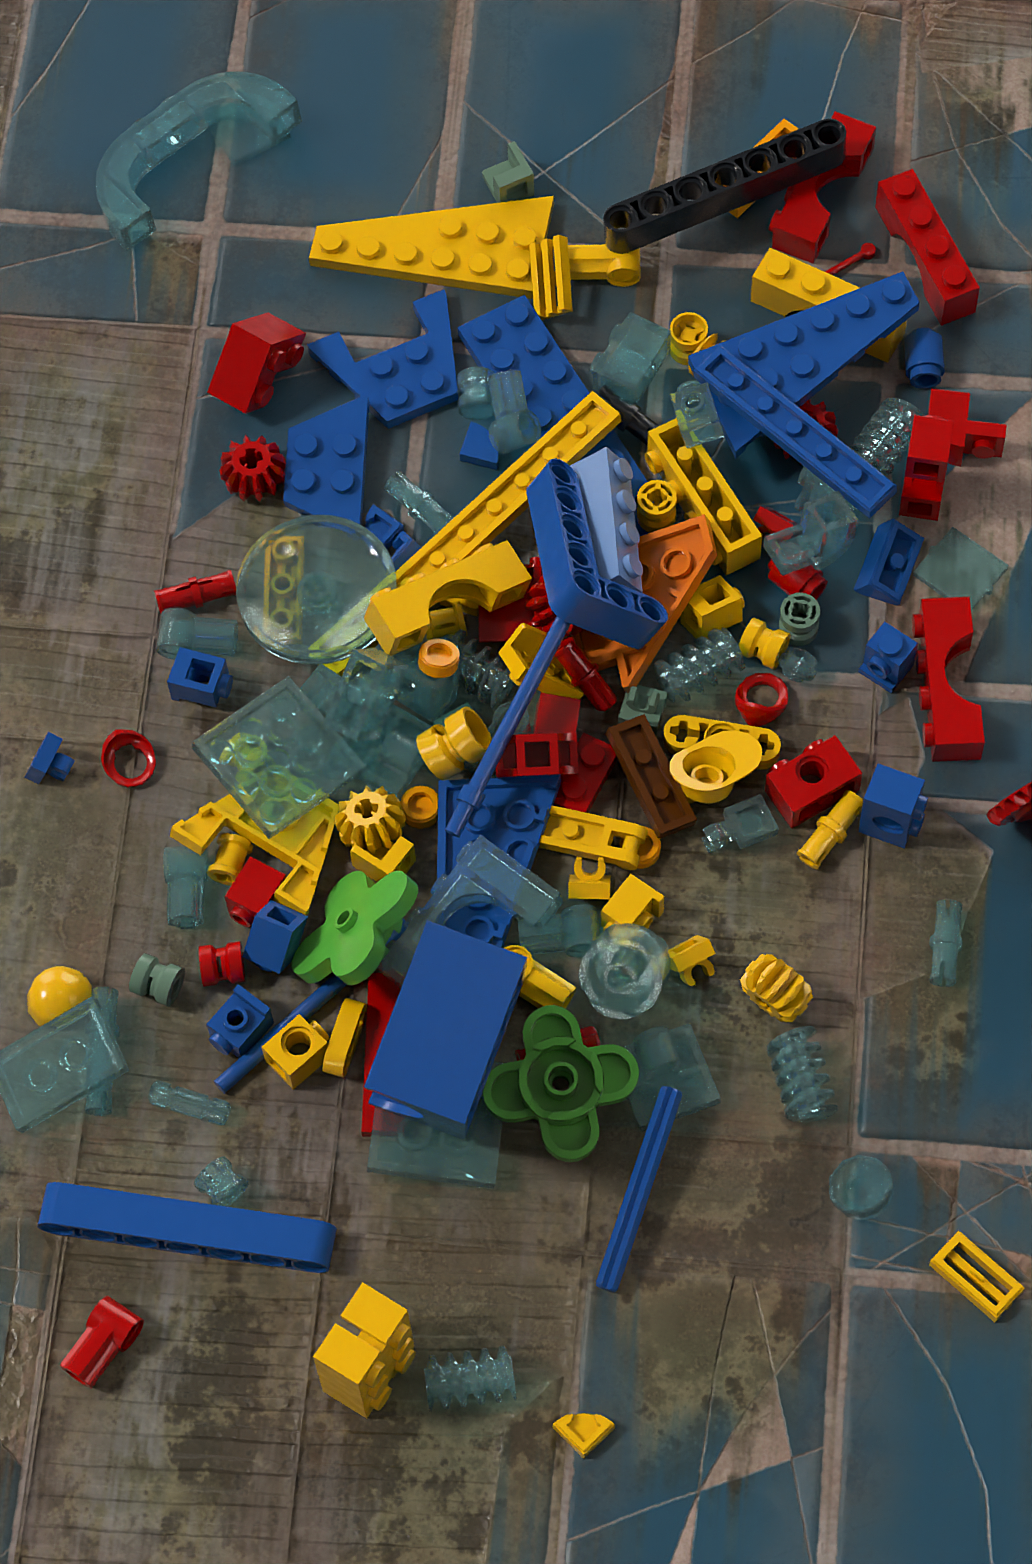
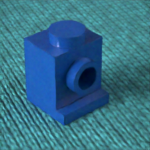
[858,621,918,693]
[167,647,233,708]
[206,984,274,1058]

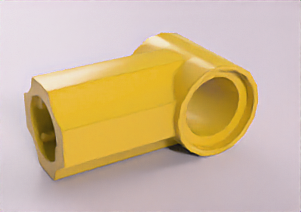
[568,244,641,287]
[504,945,577,1009]

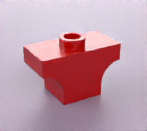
[496,732,578,777]

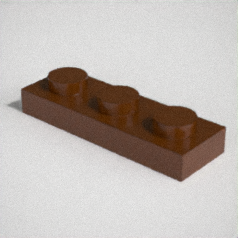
[606,714,697,839]

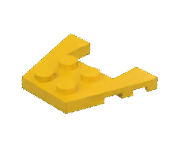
[170,764,339,916]

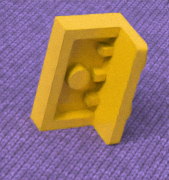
[498,623,584,699]

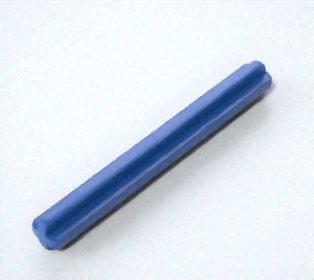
[596,1086,682,1292]

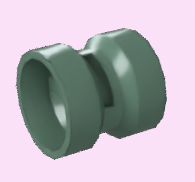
[779,593,820,646]
[129,953,185,1007]

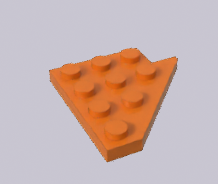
[571,514,718,693]

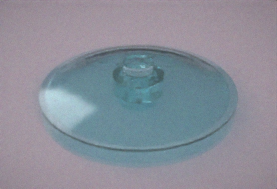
[236,515,397,665]

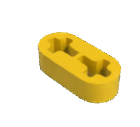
[322,998,367,1078]

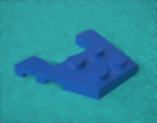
[307,289,459,429]

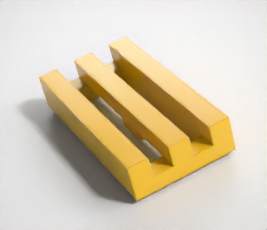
[529,235,573,320]
[929,1230,1025,1323]

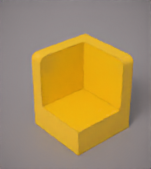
[350,836,416,882]

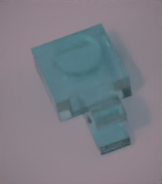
[701,794,779,853]

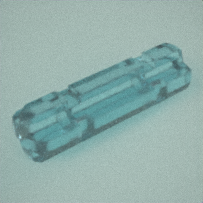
[148,1080,231,1125]

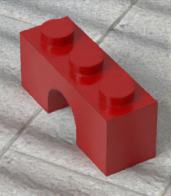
[899,415,954,521]

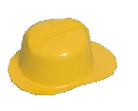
[669,730,762,804]

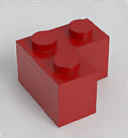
[207,312,306,414]

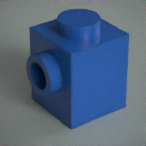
[242,900,308,974]

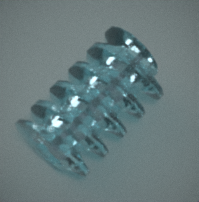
[849,398,925,475]
[653,627,745,702]
[441,629,515,711]
[766,1026,839,1122]
[424,1345,517,1412]

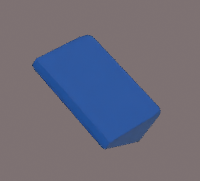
[854,518,924,606]

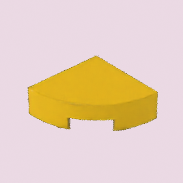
[553,1413,615,1459]

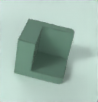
[482,141,534,203]

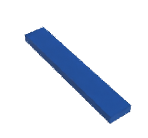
[693,345,897,519]

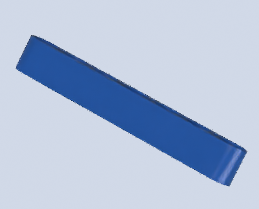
[37,1182,337,1273]

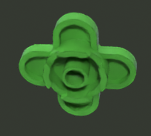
[292,871,418,985]
[483,1005,639,1162]

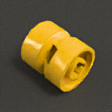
[416,707,492,781]

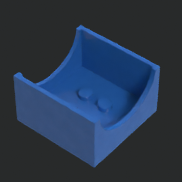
[364,920,527,1140]

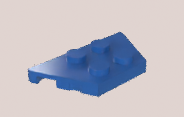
[283,396,370,541]

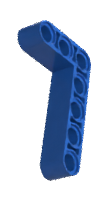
[526,458,668,649]

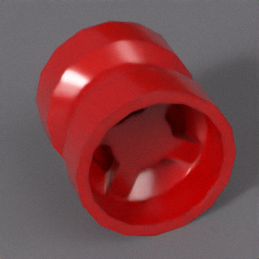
[199,941,245,987]

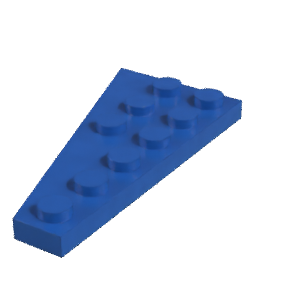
[688,271,920,459]
[436,774,562,948]

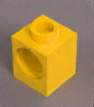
[262,1014,330,1090]

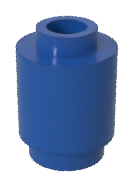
[904,328,945,389]

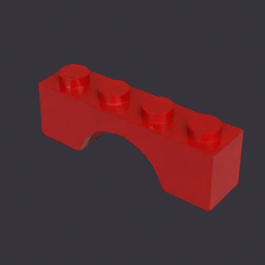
[769,111,876,264]
[875,169,980,325]
[912,596,985,762]

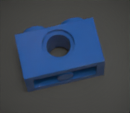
[858,763,929,849]

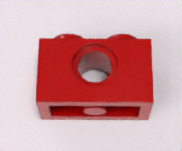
[765,735,862,829]

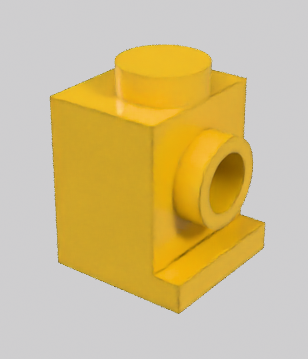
[680,575,745,645]
[601,873,664,944]

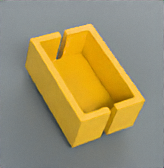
[313,1282,416,1419]

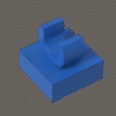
[24,732,75,785]

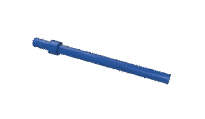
[445,616,571,838]
[214,918,410,1094]

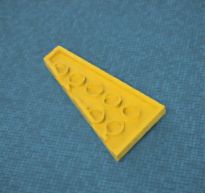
[309,196,554,299]

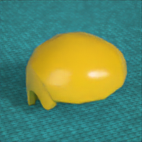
[27,966,93,1030]

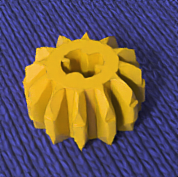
[335,785,406,856]
[740,954,813,1022]

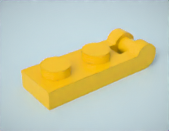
[539,805,648,870]

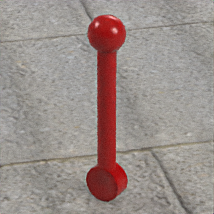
[824,243,876,275]

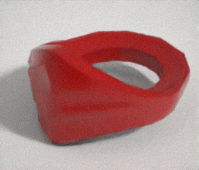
[735,673,788,727]
[101,729,156,788]

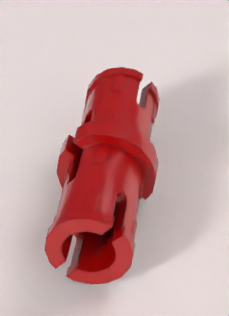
[154,570,238,615]

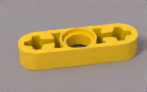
[663,715,781,770]

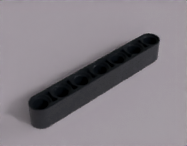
[603,118,847,254]

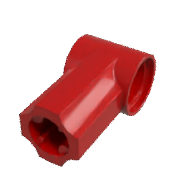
[60,1295,144,1389]

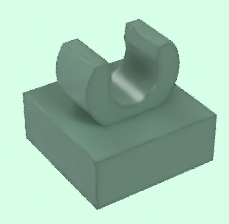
[618,685,668,734]

